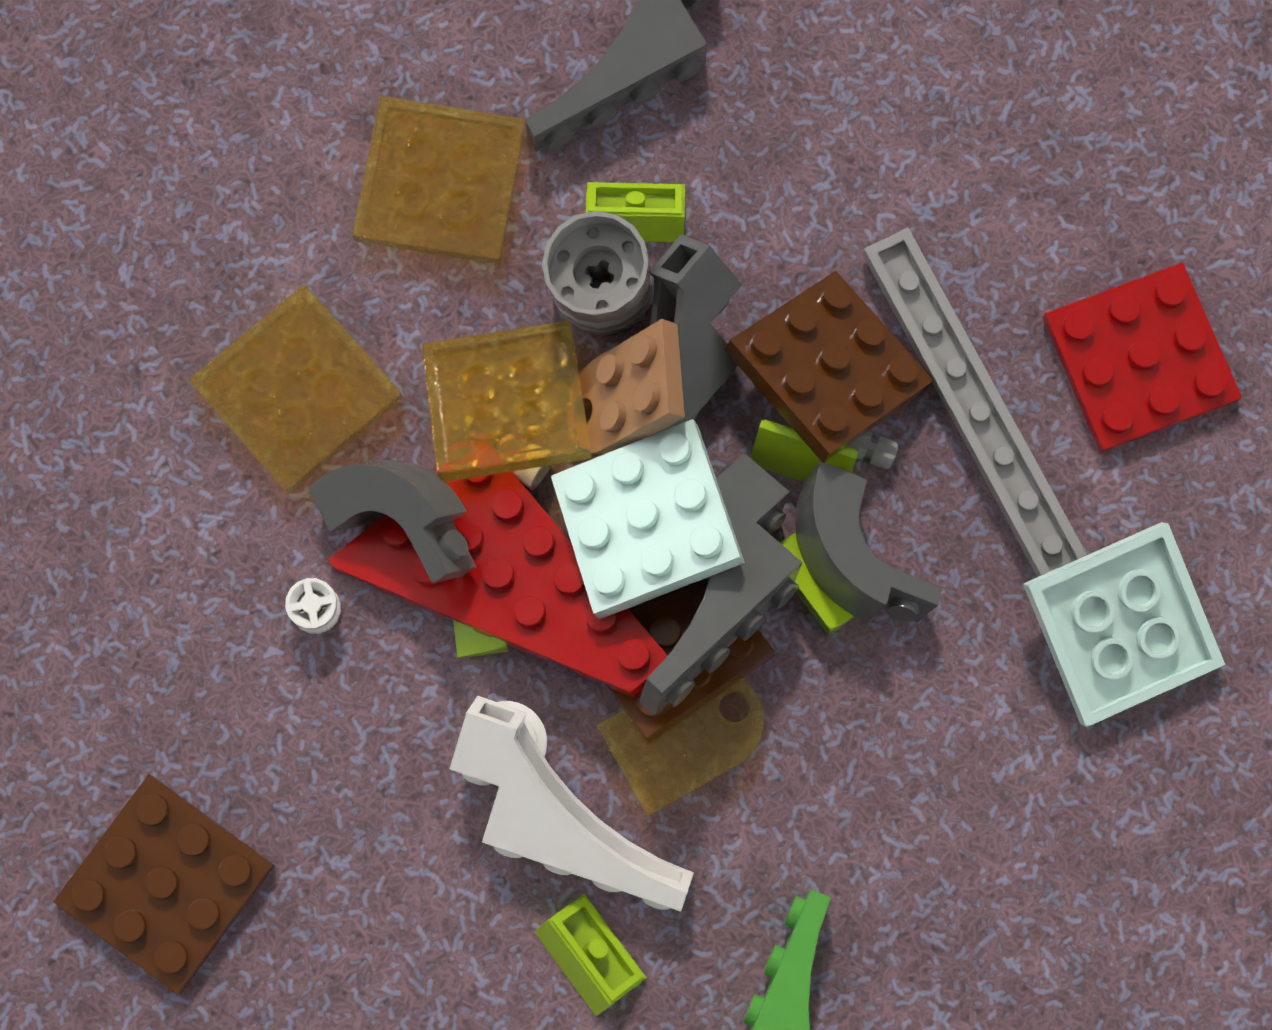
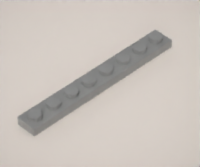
[862,227,1087,577]

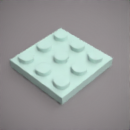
[551,419,745,619]
[1023,522,1225,727]

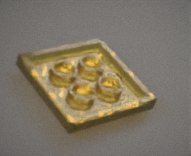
[352,96,526,265]
[189,284,403,494]
[422,321,592,482]

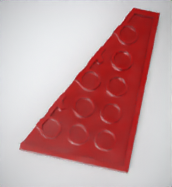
[328,438,668,698]

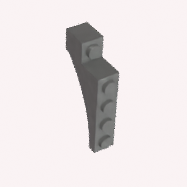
[525,0,713,152]
[598,235,742,457]
[639,453,802,715]

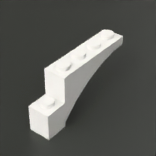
[449,696,694,912]

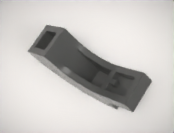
[307,460,476,583]
[795,461,942,622]

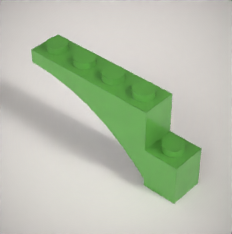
[742,889,831,1030]

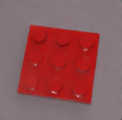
[1042,262,1242,453]

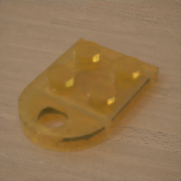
[597,678,764,817]

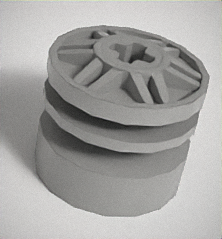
[542,211,654,336]

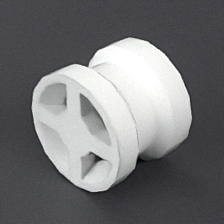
[285,578,341,634]

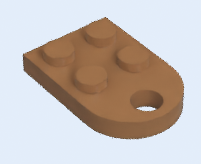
[567,319,685,456]

